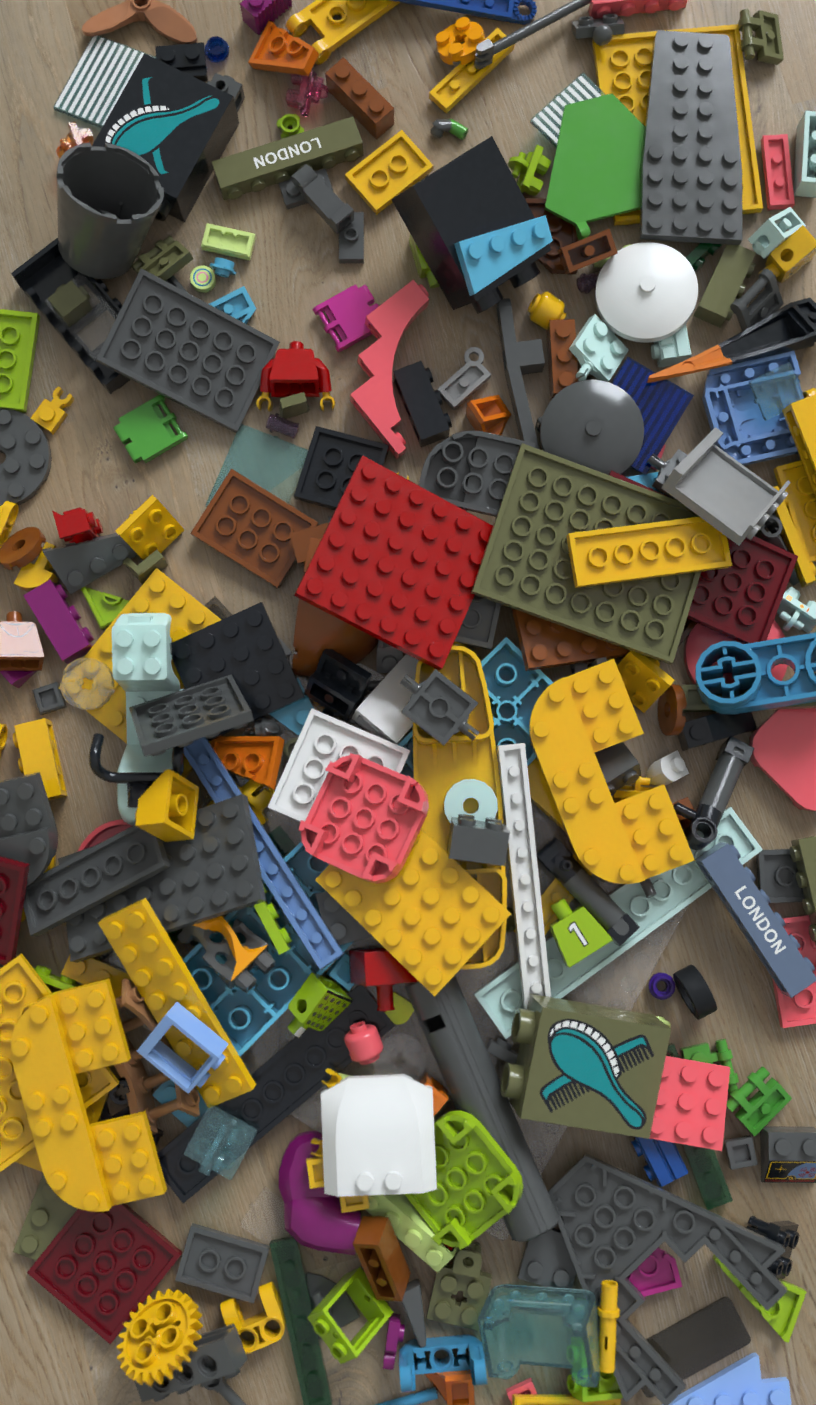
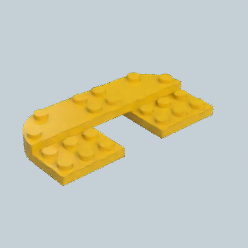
[529,659,695,884]
[10,979,167,1212]

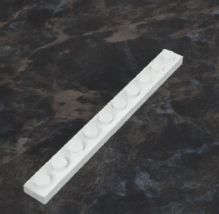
[497,743,551,1010]

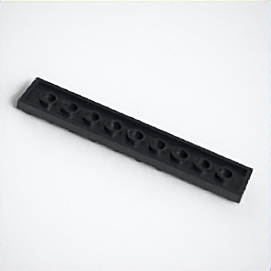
[157,985,395,1203]

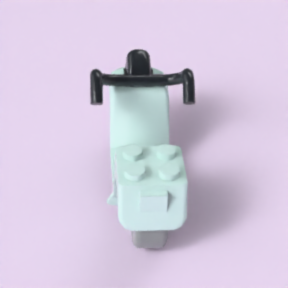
[89,613,184,826]

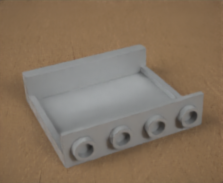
[661,427,791,546]

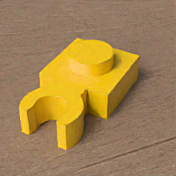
[31,387,74,435]

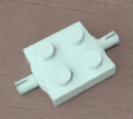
[569,314,629,382]

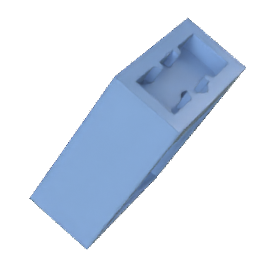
[137,1002,228,1094]

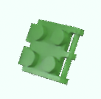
[114,395,188,464]

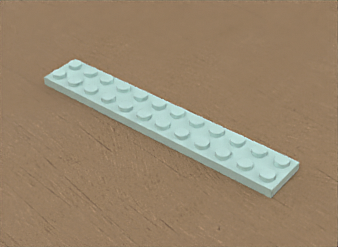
[474,807,763,1039]

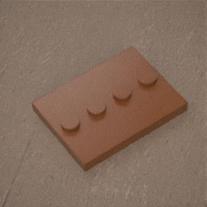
[190,469,319,589]

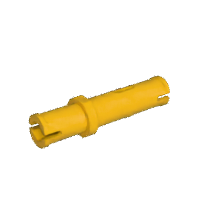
[597,1280,620,1373]

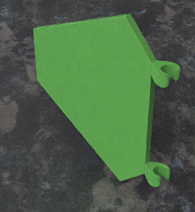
[544,93,645,241]

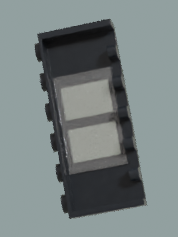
[11,238,131,394]

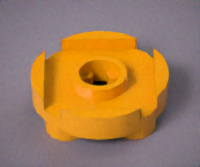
[436,17,486,65]

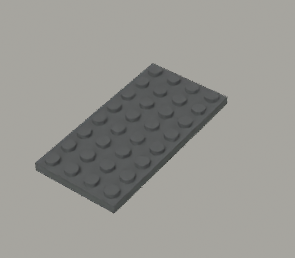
[58,794,266,963]

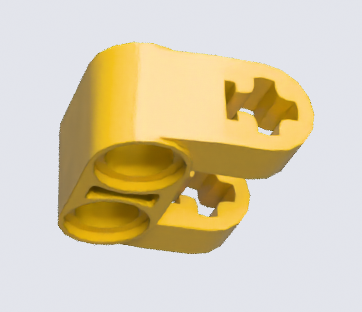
[220,1281,287,1354]

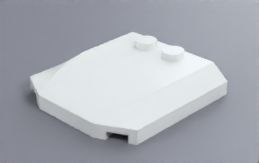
[321,1074,437,1197]

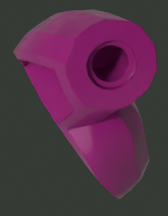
[278,1130,361,1255]

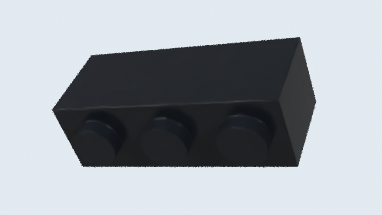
[393,360,452,448]

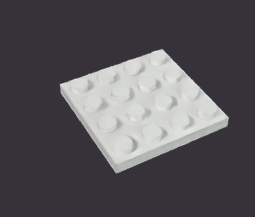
[268,708,410,822]

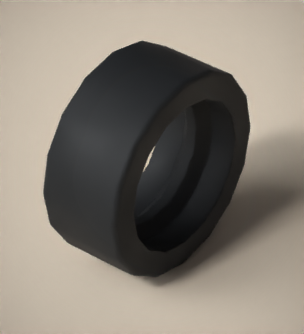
[673,965,717,1020]

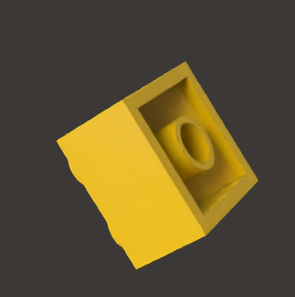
[135,769,199,842]

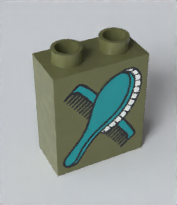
[500,994,671,1139]

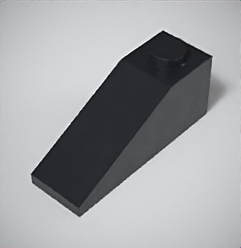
[677,712,757,751]

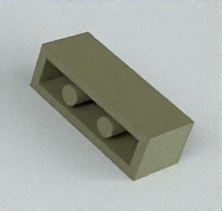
[693,245,756,328]

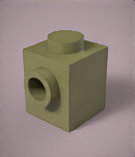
[47,280,92,327]

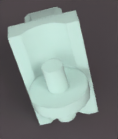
[777,587,816,633]

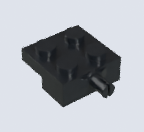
[304,649,373,722]

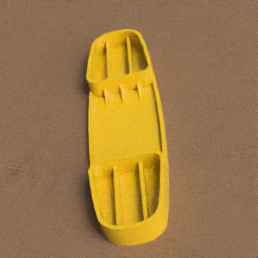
[413,645,507,969]

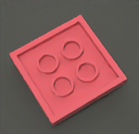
[650,1056,730,1151]

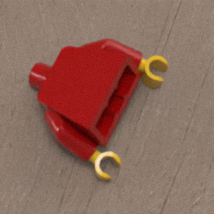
[256,341,335,412]

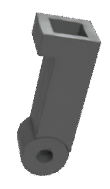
[291,164,354,234]

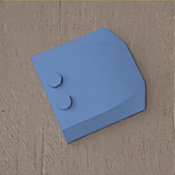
[702,351,804,466]

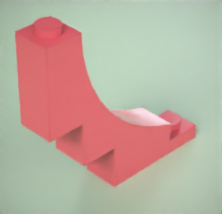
[350,279,429,459]

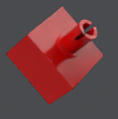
[349,948,419,1011]

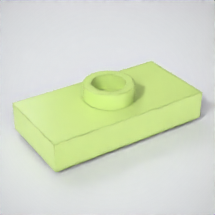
[201,223,256,261]

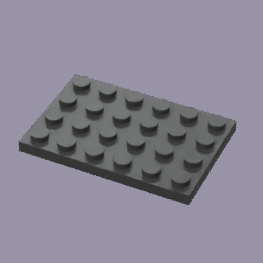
[96,268,280,433]

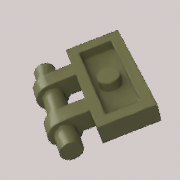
[738,9,784,65]
[132,235,193,281]

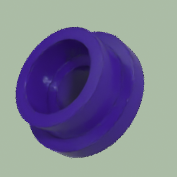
[648,973,675,1000]

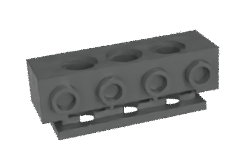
[134,1323,248,1402]

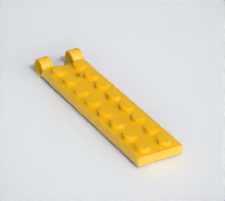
[286,0,400,65]

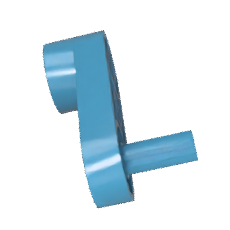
[695,632,816,714]

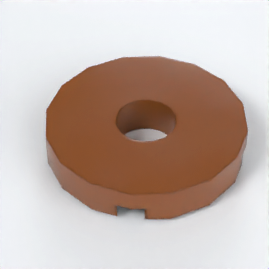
[0,527,46,570]
[657,684,687,736]

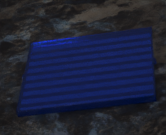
[612,356,694,475]

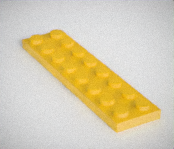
[98,898,256,1108]

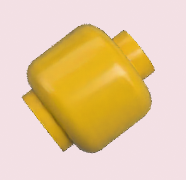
[527,291,566,330]

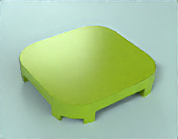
[404,1110,523,1250]

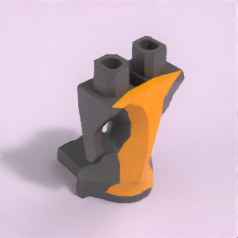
[177,916,275,993]

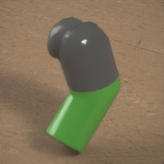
[430,119,468,140]

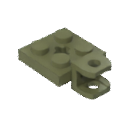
[427,1241,492,1331]

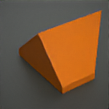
[465,395,512,435]
[424,1370,475,1405]

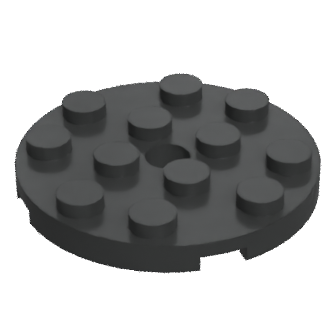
[0,409,52,506]

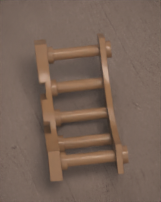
[114,978,200,1135]

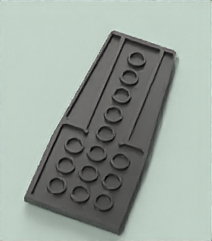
[640,30,742,245]

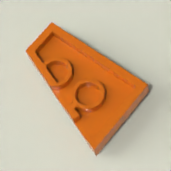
[248,20,319,76]
[210,736,285,790]

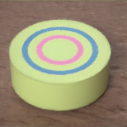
[190,266,216,293]

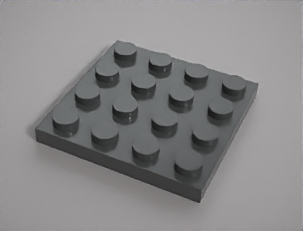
[129,674,254,757]

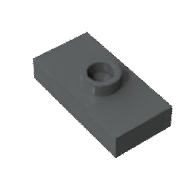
[339,212,364,264]

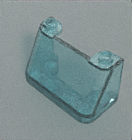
[477,1284,600,1387]

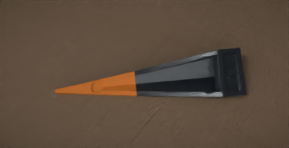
[647,297,816,383]

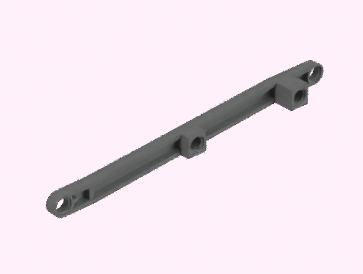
[496,298,588,675]

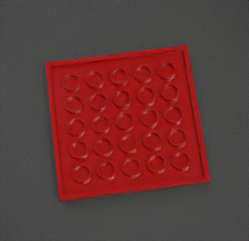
[294,455,493,671]

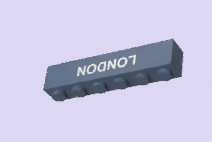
[695,842,816,998]

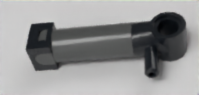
[673,736,754,850]
[537,837,640,946]

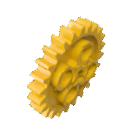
[116,1289,203,1386]

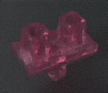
[286,66,329,116]

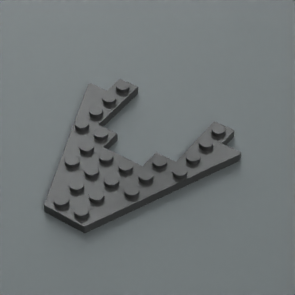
[548,1153,788,1405]

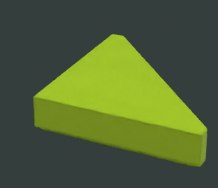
[81,586,129,630]

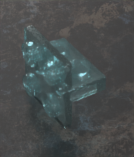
[184,1105,257,1180]

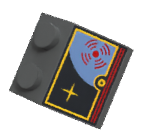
[760,1126,816,1183]

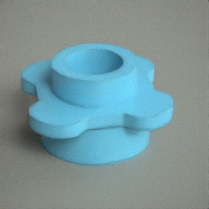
[209,257,236,278]

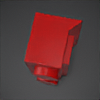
[52,507,103,543]

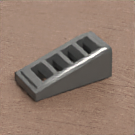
[402,1279,427,1348]

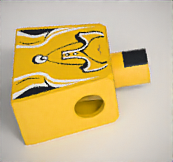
[758,225,816,283]

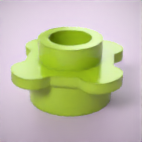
[277,114,304,139]

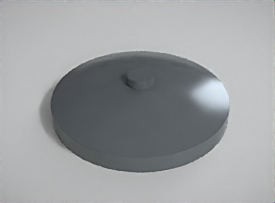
[540,380,644,475]

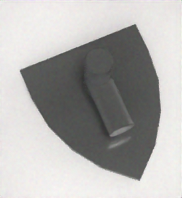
[299,1272,360,1344]

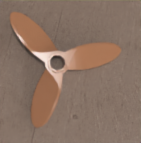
[82,0,197,44]

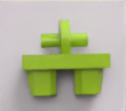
[508,144,551,196]

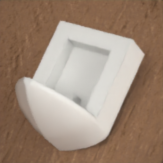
[646,750,689,786]

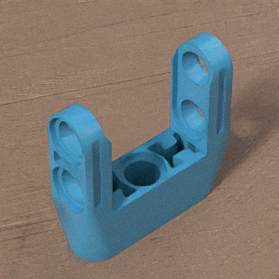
[399,1334,487,1393]

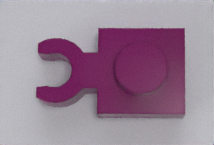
[383,1313,405,1370]

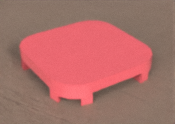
[749,708,816,812]
[299,753,429,884]

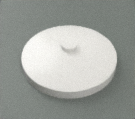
[595,242,698,343]

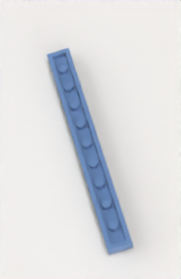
[183,737,344,970]

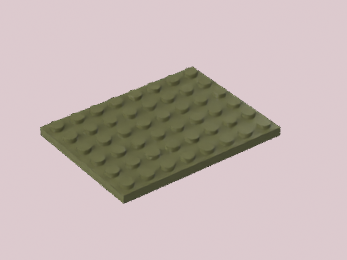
[471,443,701,664]

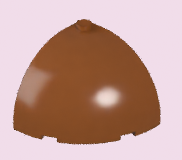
[292,538,378,676]

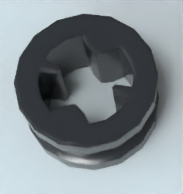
[109,1078,130,1105]

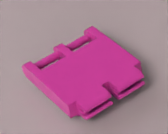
[313,284,379,352]

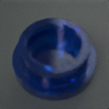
[205,36,230,63]

